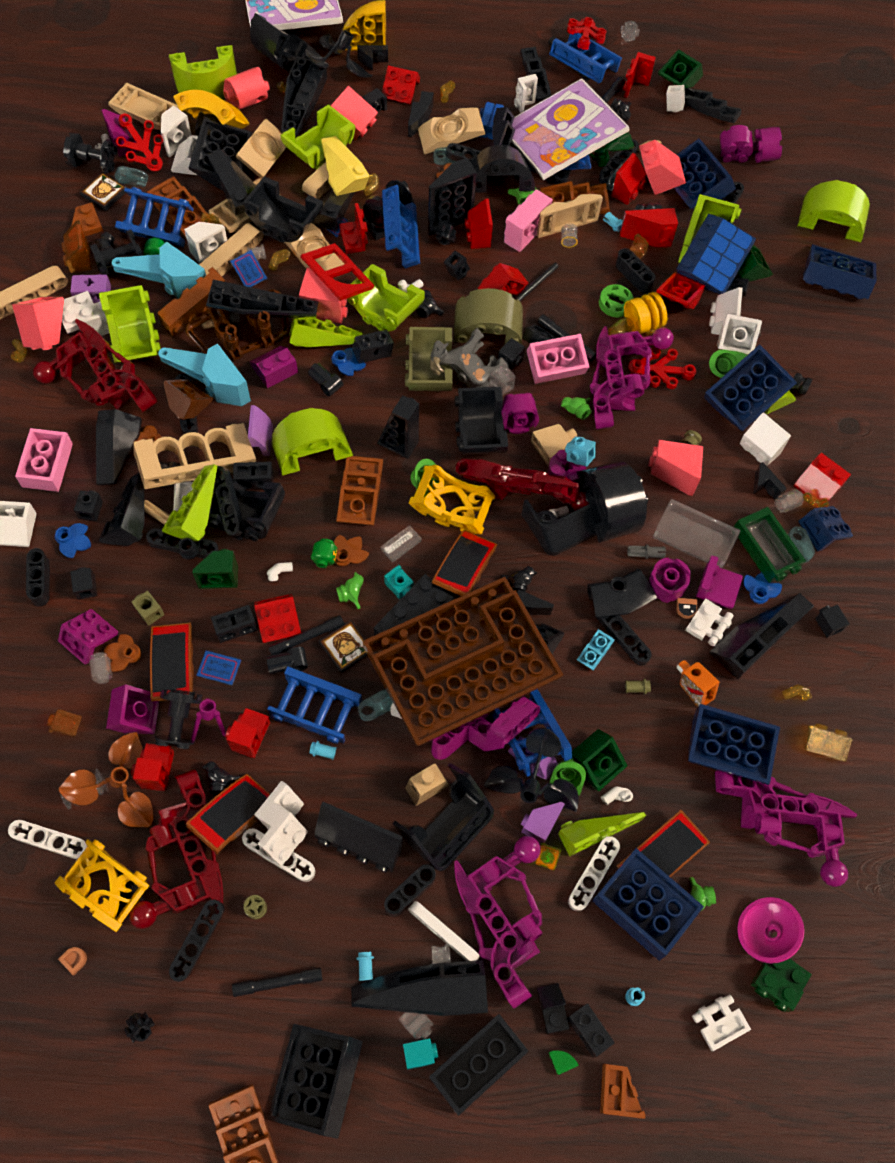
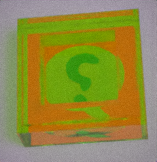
[534,842,561,871]

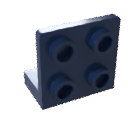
[798,506,853,551]

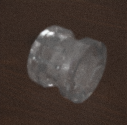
[431,944,450,964]

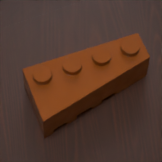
[158,267,225,337]

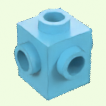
[565,436,596,467]

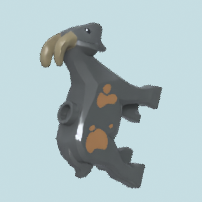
[430,328,508,388]

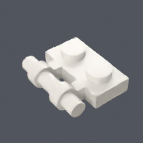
[685,599,733,646]
[692,994,751,1051]

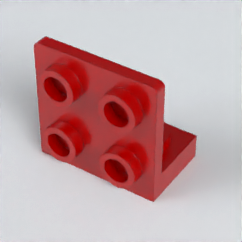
[623,52,656,98]
[382,65,420,104]
[339,203,368,254]
[254,594,301,643]

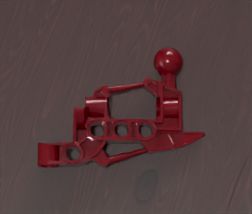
[33,319,158,413]
[455,459,588,511]
[128,769,223,929]

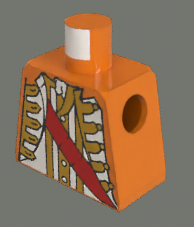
[676,660,720,707]

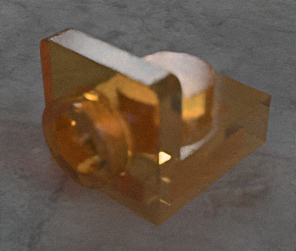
[630,234,649,259]
[46,709,82,737]

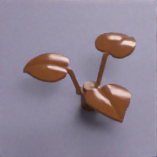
[59,732,153,828]

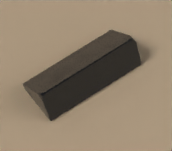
[523,324,557,344]

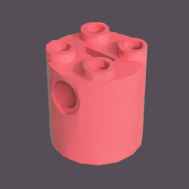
[223,67,270,110]

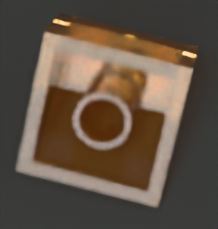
[61,220,91,273]

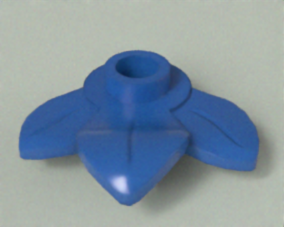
[331,348,366,376]
[55,523,91,558]
[743,572,782,604]

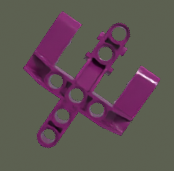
[431,697,540,760]

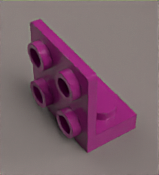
[696,555,743,609]
[58,609,118,665]

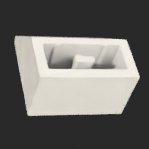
[171,135,198,175]
[0,501,37,547]

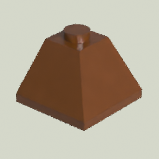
[163,379,213,420]

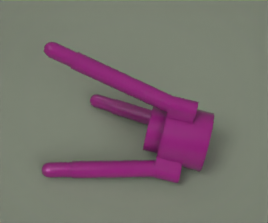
[191,698,226,741]

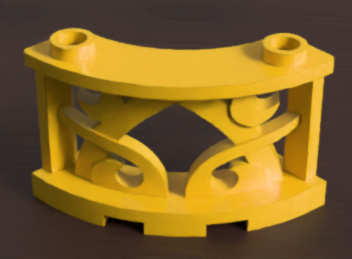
[173,90,249,129]
[409,465,495,534]
[55,839,149,932]

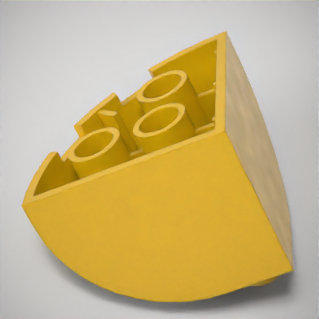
[343,0,386,50]

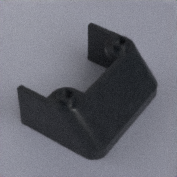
[521,487,602,556]
[392,763,494,871]

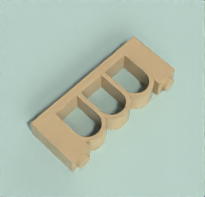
[133,423,256,489]

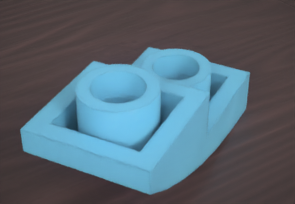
[577,629,615,671]

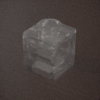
[489,364,516,395]
[399,1012,433,1041]

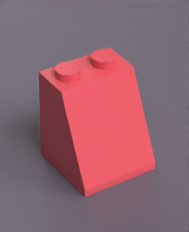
[331,86,378,140]
[639,140,686,195]
[299,268,348,324]
[12,297,64,350]
[648,440,703,496]

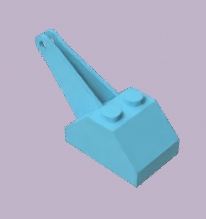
[112,242,206,299]
[159,344,251,406]

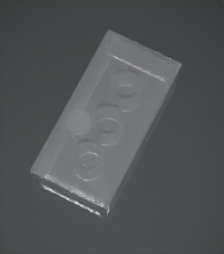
[652,499,741,568]

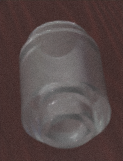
[775,489,804,512]
[89,653,113,684]

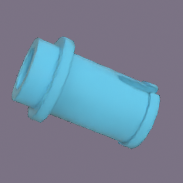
[603,212,623,232]
[310,741,337,760]
[356,952,374,981]
[625,987,645,1006]

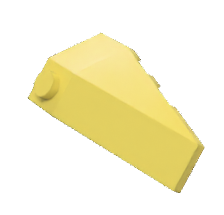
[321,136,370,196]

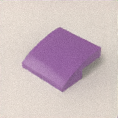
[248,405,273,456]

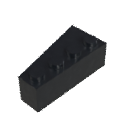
[377,395,419,459]

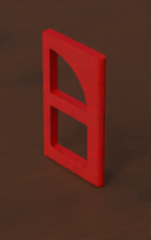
[300,243,374,301]

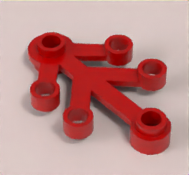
[566,17,607,50]
[116,113,163,172]
[628,347,696,389]

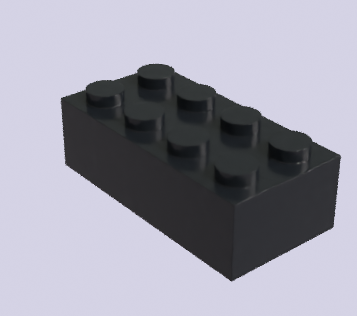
[373,574,455,636]
[429,1014,529,1116]

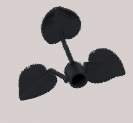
[304,30,373,78]
[484,727,579,812]

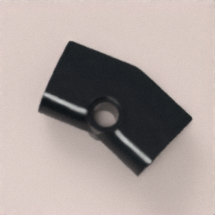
[587,568,657,618]

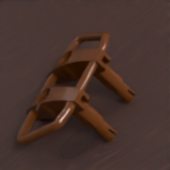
[186,289,289,361]

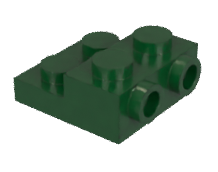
[750,958,812,1012]

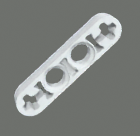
[8,820,87,859]
[242,828,315,882]
[568,837,620,911]
[408,901,480,961]

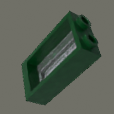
[732,507,806,583]

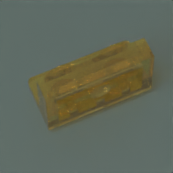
[804,723,853,762]

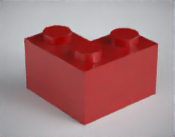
[478,263,529,295]
[225,708,270,759]
[131,743,174,791]

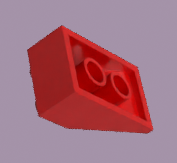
[620,208,678,247]
[657,272,706,309]

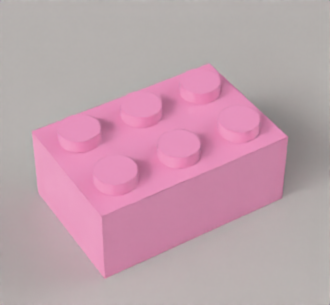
[504,189,553,252]
[526,334,589,384]
[15,428,73,492]

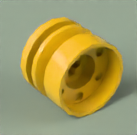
[624,292,667,335]

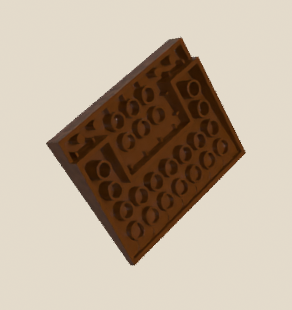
[363,577,564,747]

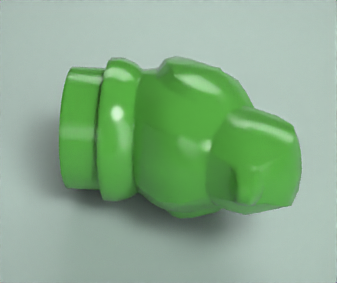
[508,187,538,205]
[561,397,592,420]
[336,572,364,609]
[689,877,716,911]

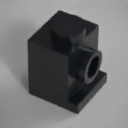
[362,88,387,112]
[443,250,470,281]

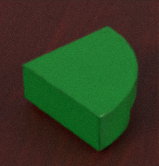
[548,1051,579,1075]

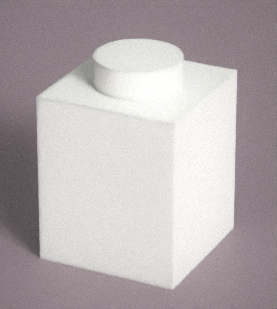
[667,85,685,112]

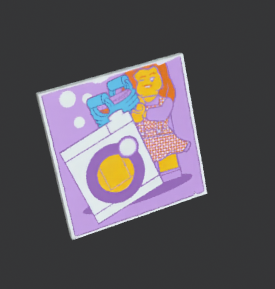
[245,0,343,30]
[511,79,629,180]

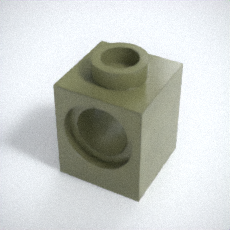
[132,591,165,626]

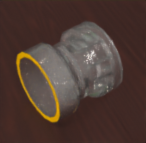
[561,223,578,248]

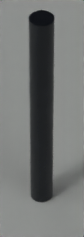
[514,262,559,302]

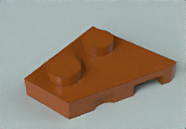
[70,202,103,241]
[600,1064,646,1119]

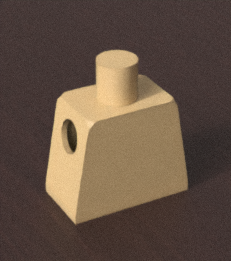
[531,424,577,467]
[405,764,449,806]

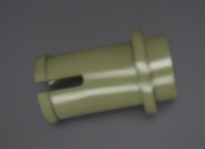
[625,679,651,694]

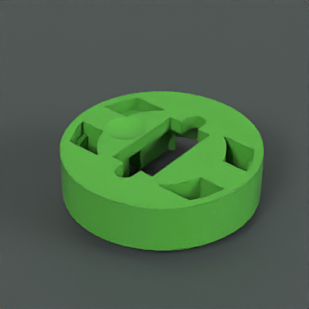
[599,284,634,318]

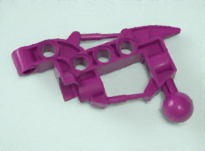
[590,326,674,430]
[715,770,857,887]
[454,836,543,1009]

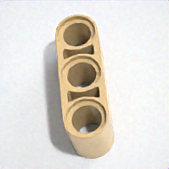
[302,162,331,199]

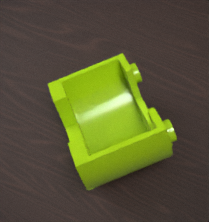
[169,45,237,100]
[280,104,355,170]
[797,180,870,242]
[678,194,741,263]
[347,264,425,332]
[99,285,161,364]
[271,408,353,476]

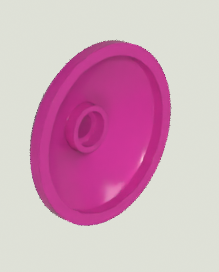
[738,897,804,963]

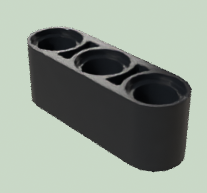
[615,248,655,293]
[26,548,50,607]
[384,865,436,917]

